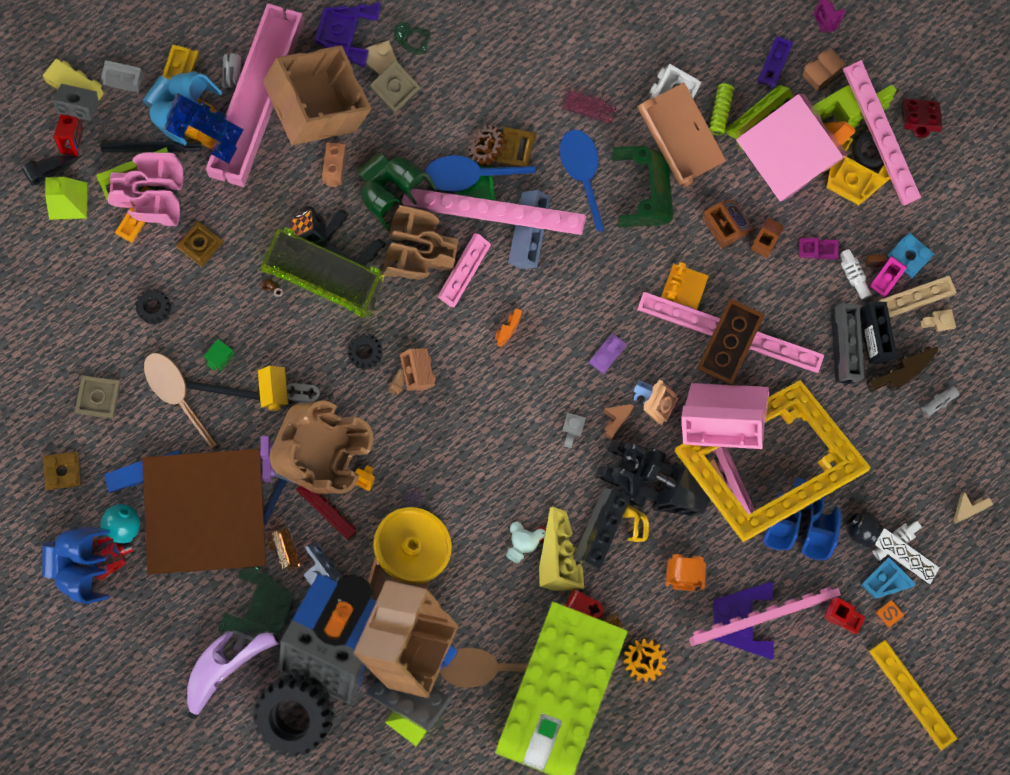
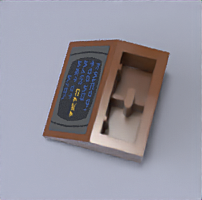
[702,199,754,249]

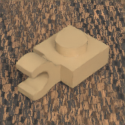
[920,309,956,332]

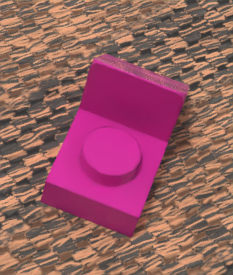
[870,256,907,297]

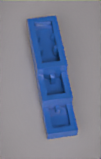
[104,450,182,493]

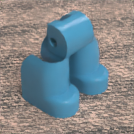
[142,71,222,145]

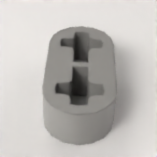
[286,383,320,402]

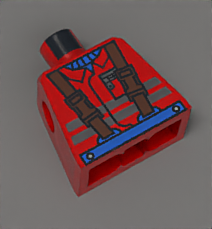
[54,114,83,156]
[91,537,134,581]

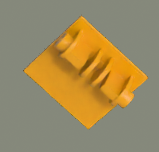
[661,262,709,310]

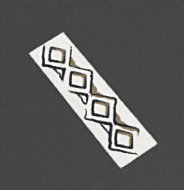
[875,528,939,584]

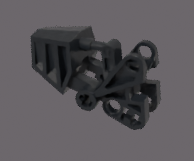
[595,440,711,516]

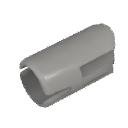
[222,53,242,89]

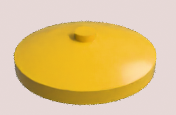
[373,507,452,584]

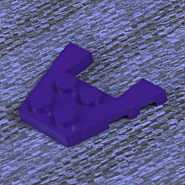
[315,3,381,68]
[713,582,774,660]

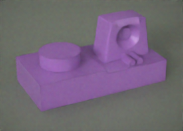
[589,333,627,374]

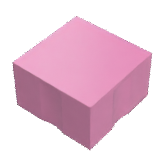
[737,94,848,202]

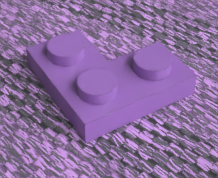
[261,436,275,482]

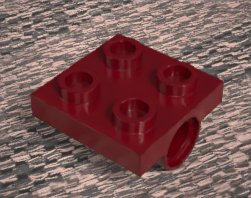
[902,99,942,138]

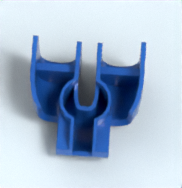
[763,478,842,560]
[42,527,110,604]

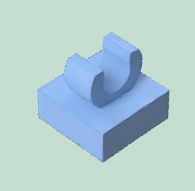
[634,380,653,404]

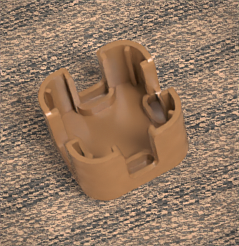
[270,401,373,494]

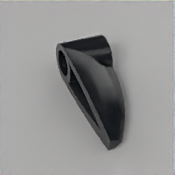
[22,155,78,186]

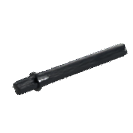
[100,139,202,154]

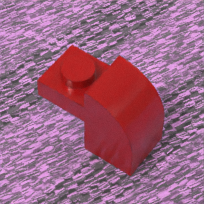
[824,598,865,634]

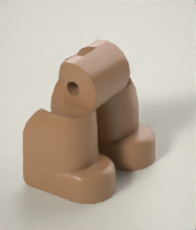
[382,205,459,279]

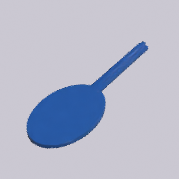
[560,130,604,232]
[425,156,536,192]

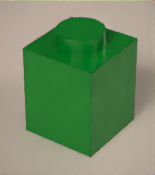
[203,339,235,372]

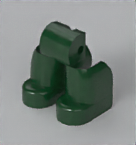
[356,151,437,232]

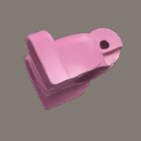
[108,153,183,226]

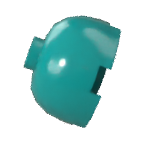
[100,504,140,543]

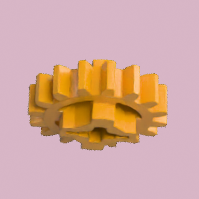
[623,639,667,683]

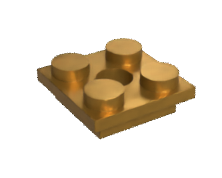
[176,221,224,267]
[43,451,81,491]

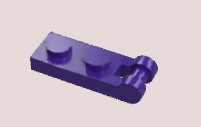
[757,36,793,89]

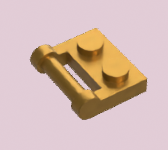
[497,127,537,167]

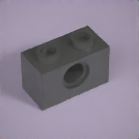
[53,84,99,120]

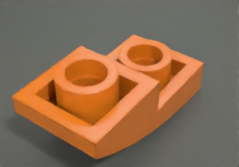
[495,308,522,347]

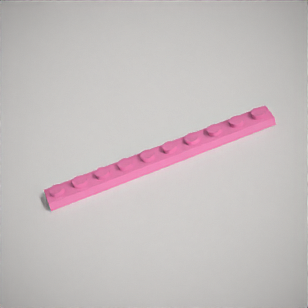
[402,188,586,235]
[637,292,824,373]

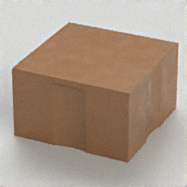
[262,45,372,145]
[354,581,458,698]

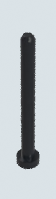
[184,377,260,400]

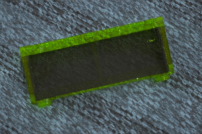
[260,227,385,318]

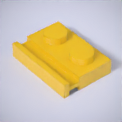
[162,45,199,80]

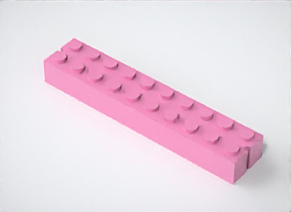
[206,3,304,187]

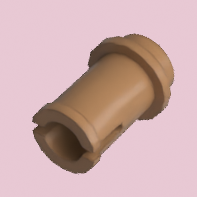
[388,369,406,395]

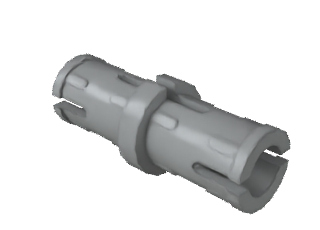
[921,386,959,417]

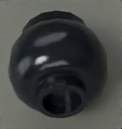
[847,512,884,547]

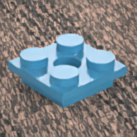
[887,232,934,278]

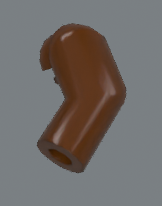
[260,279,283,297]

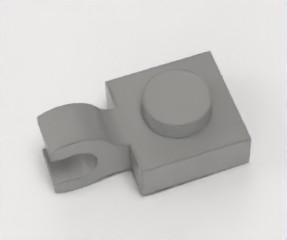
[562,413,586,448]

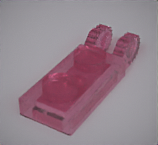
[562,90,617,123]

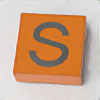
[876,600,904,628]

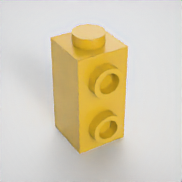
[258,366,288,411]

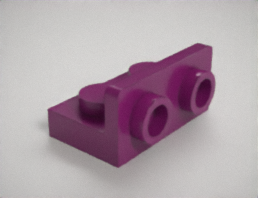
[813,0,846,33]

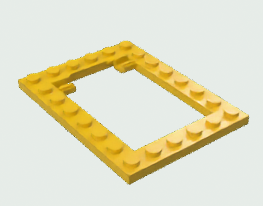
[675,380,870,542]

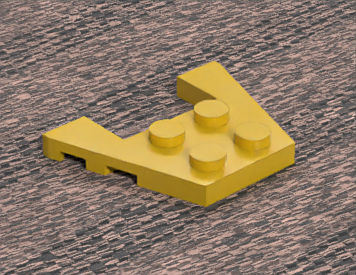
[826,138,890,206]

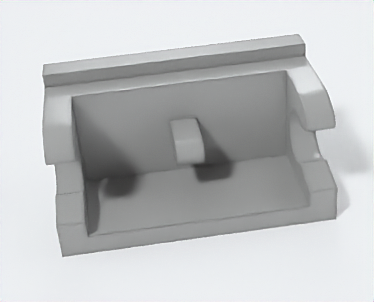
[101,60,144,93]

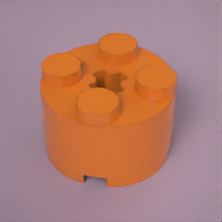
[665,554,707,591]

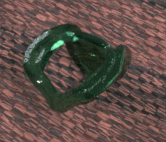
[394,22,431,55]

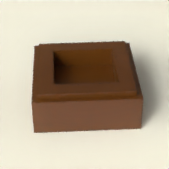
[865,254,887,267]

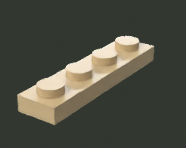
[878,276,957,317]

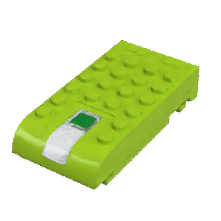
[495,602,628,775]

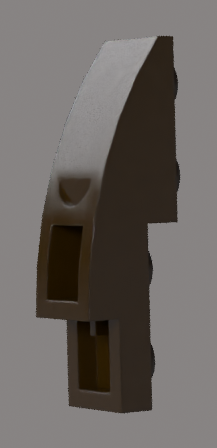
[867,346,938,392]

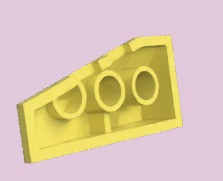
[539,507,584,591]

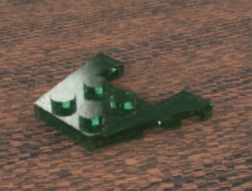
[218,567,294,633]

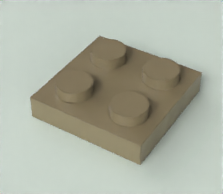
[369,60,421,113]
[75,375,121,419]

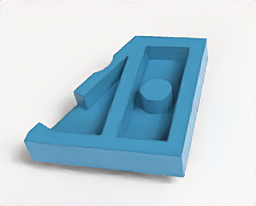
[861,557,916,599]

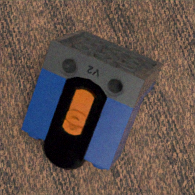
[279,574,377,705]

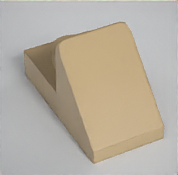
[953,492,993,524]

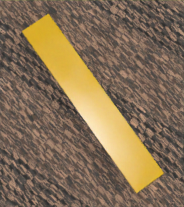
[869,640,958,750]

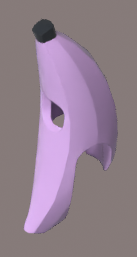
[187,631,279,719]

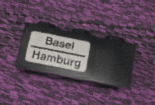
[860,302,897,364]

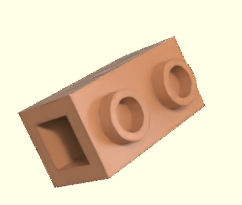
[322,142,346,187]

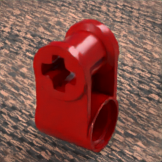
[565,590,603,619]

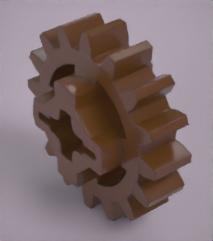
[467,125,506,165]

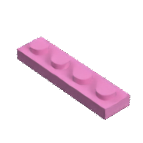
[437,233,491,307]

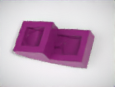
[799,238,839,260]

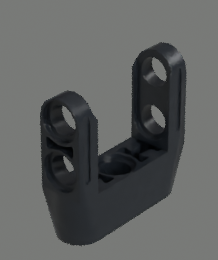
[308,209,386,284]

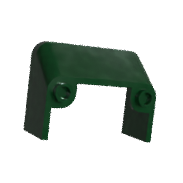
[612,146,673,228]

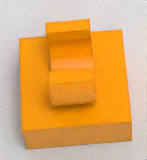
[355,465,375,492]

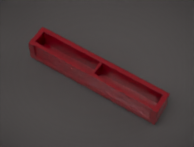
[296,486,357,541]

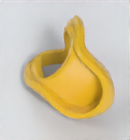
[623,505,649,542]

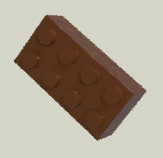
[697,299,765,385]

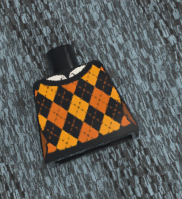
[286,206,326,253]

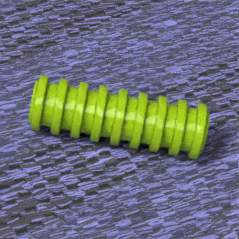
[709,83,734,135]

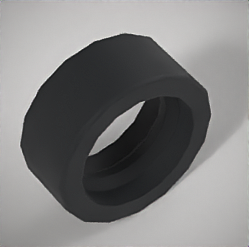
[853,132,884,169]

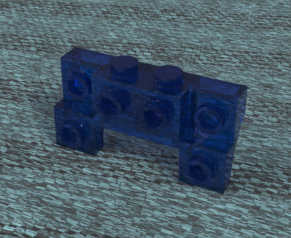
[163,93,244,164]

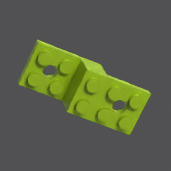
[813,84,896,128]

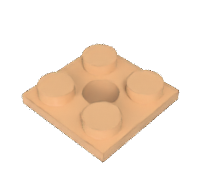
[644,380,678,425]

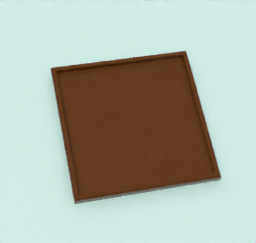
[142,449,267,575]

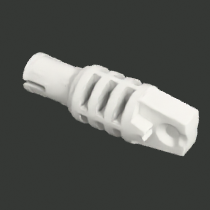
[840,249,872,301]
[872,521,922,561]

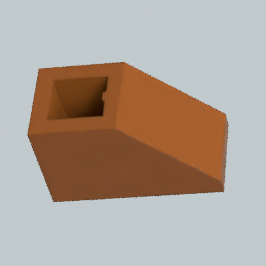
[751,217,785,258]

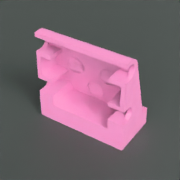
[682,383,769,449]

